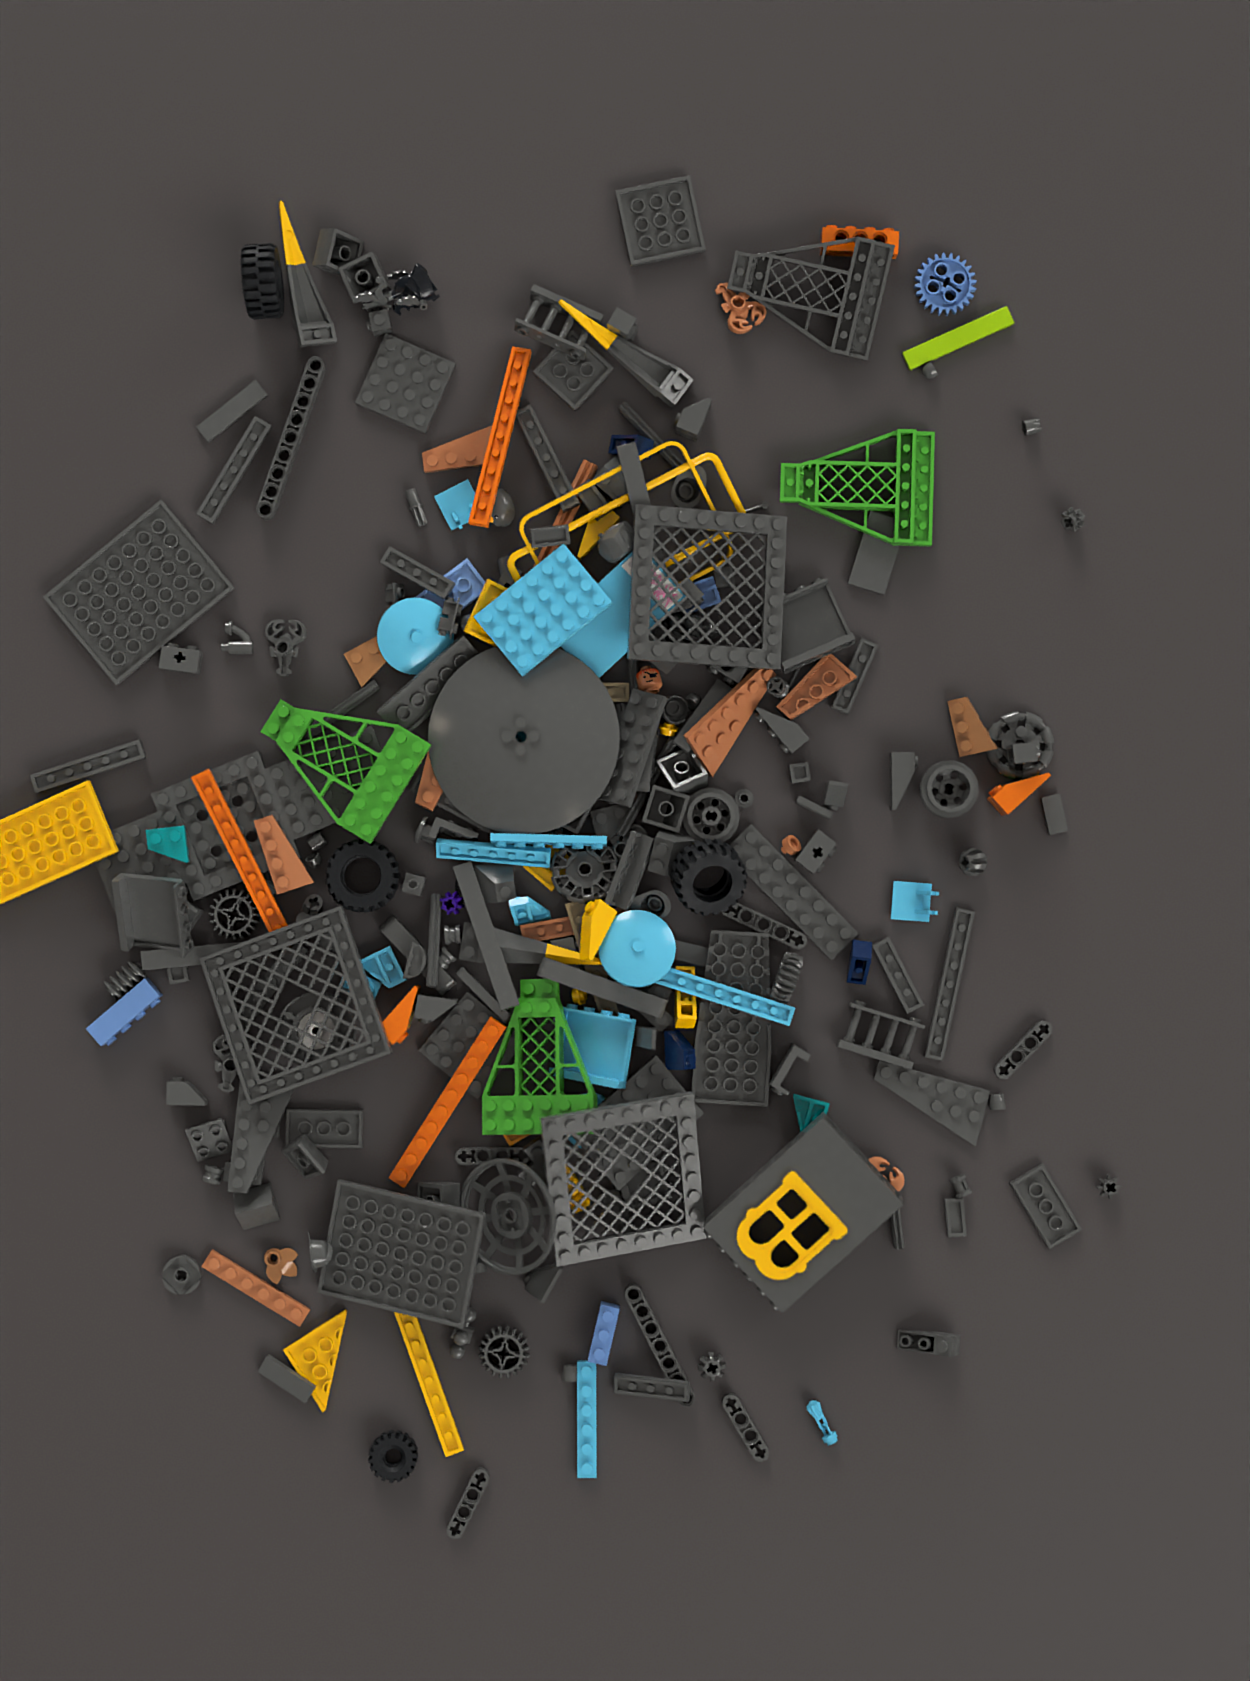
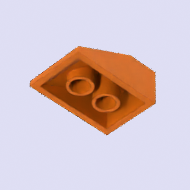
[987,773,1051,816]
[383,985,421,1045]

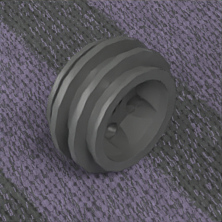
[919,760,979,818]
[683,788,740,843]

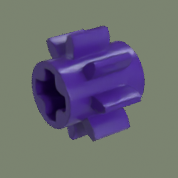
[440,891,464,915]

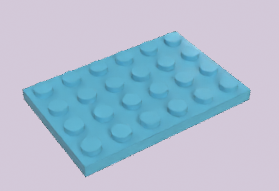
[473,544,613,677]

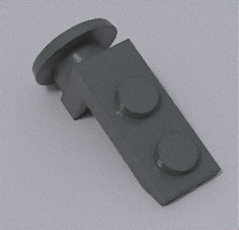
[414,817,479,845]

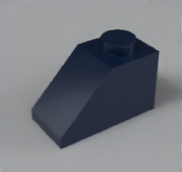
[608,435,654,459]
[846,940,872,985]
[664,1030,696,1070]

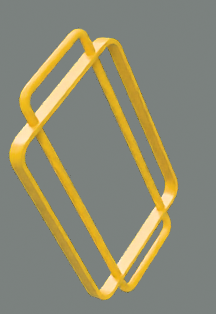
[507,441,746,583]

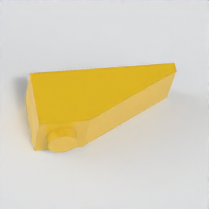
[577,510,620,561]
[579,899,617,962]
[674,966,697,1029]

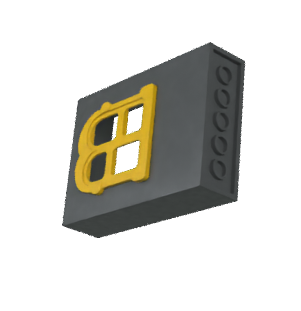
[703,1111,904,1313]

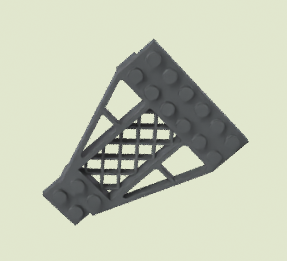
[727,236,895,361]

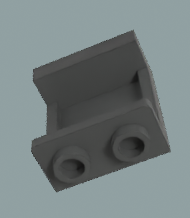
[769,1043,811,1096]
[621,1159,674,1212]

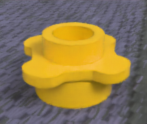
[659,721,678,736]
[572,988,587,1005]

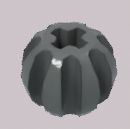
[958,848,987,876]
[697,1352,726,1381]

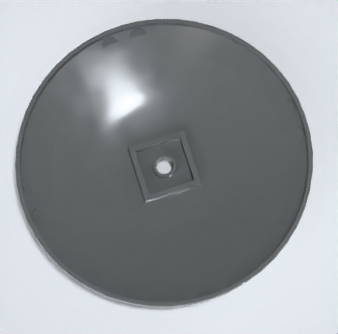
[428,646,620,834]

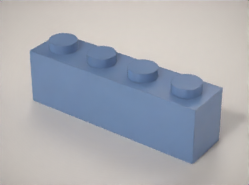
[86,978,163,1046]

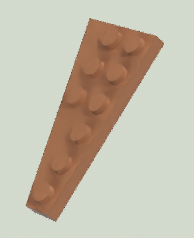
[683,669,776,777]

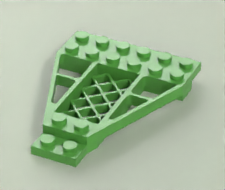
[780,429,935,547]
[261,699,432,844]
[482,979,598,1135]

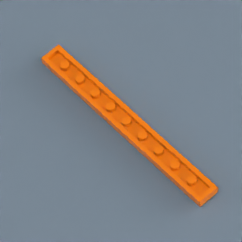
[468,346,532,528]
[191,769,288,932]
[389,1016,507,1188]

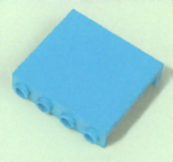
[549,1003,636,1089]

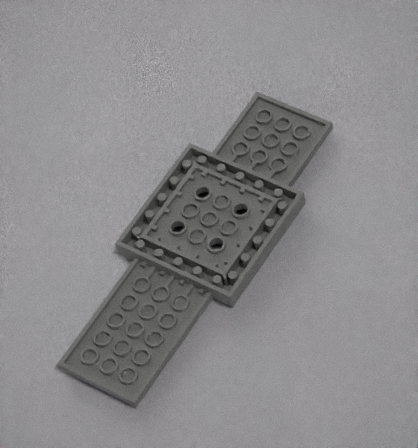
[95,726,401,912]

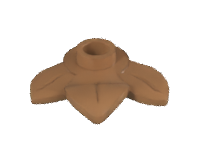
[264,1248,298,1284]

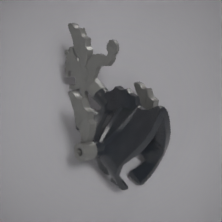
[352,263,440,315]

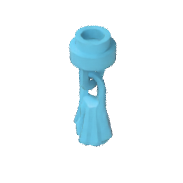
[806,1400,838,1446]

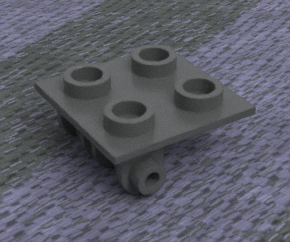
[185,1118,232,1162]

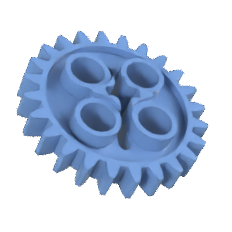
[914,253,977,316]

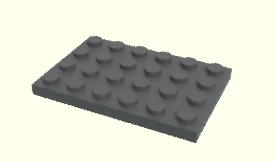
[571,1055,704,1191]

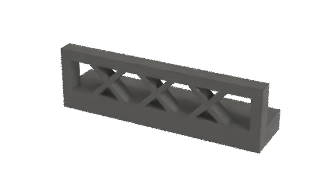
[605,831,655,911]

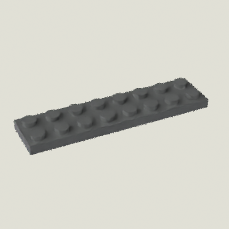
[730,824,859,960]

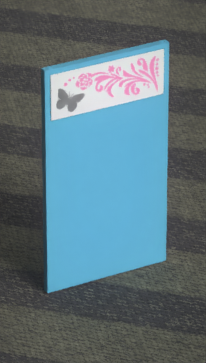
[561,552,685,678]

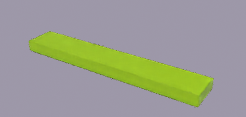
[902,306,1014,371]

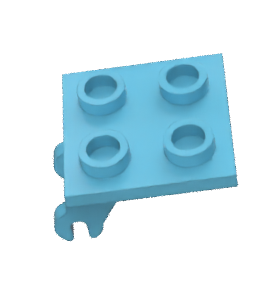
[434,479,475,531]
[891,881,939,922]

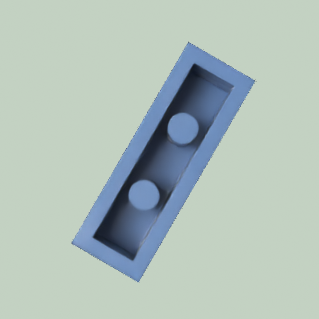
[587,1301,620,1366]

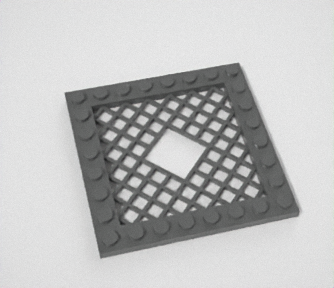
[627,504,787,670]
[199,906,393,1105]
[540,1091,706,1266]

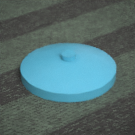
[377,597,454,675]
[598,910,676,987]

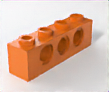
[820,225,899,259]

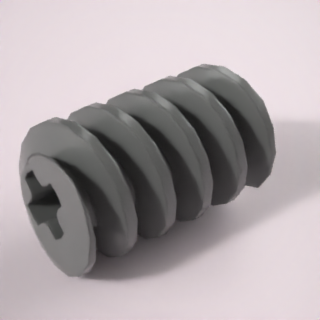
[104,961,147,1001]

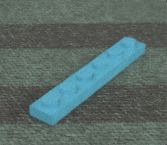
[490,833,607,850]
[436,838,551,868]
[577,1360,597,1478]

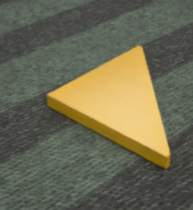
[283,1309,347,1413]

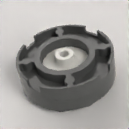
[277,991,357,1066]

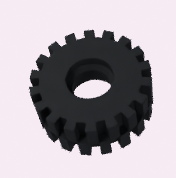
[368,1430,418,1483]

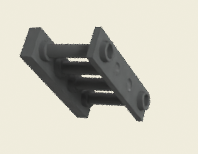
[514,284,604,361]
[836,1000,925,1070]

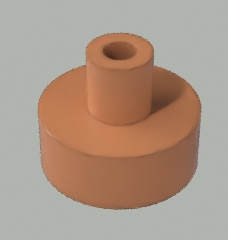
[781,835,801,855]

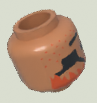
[636,666,663,694]

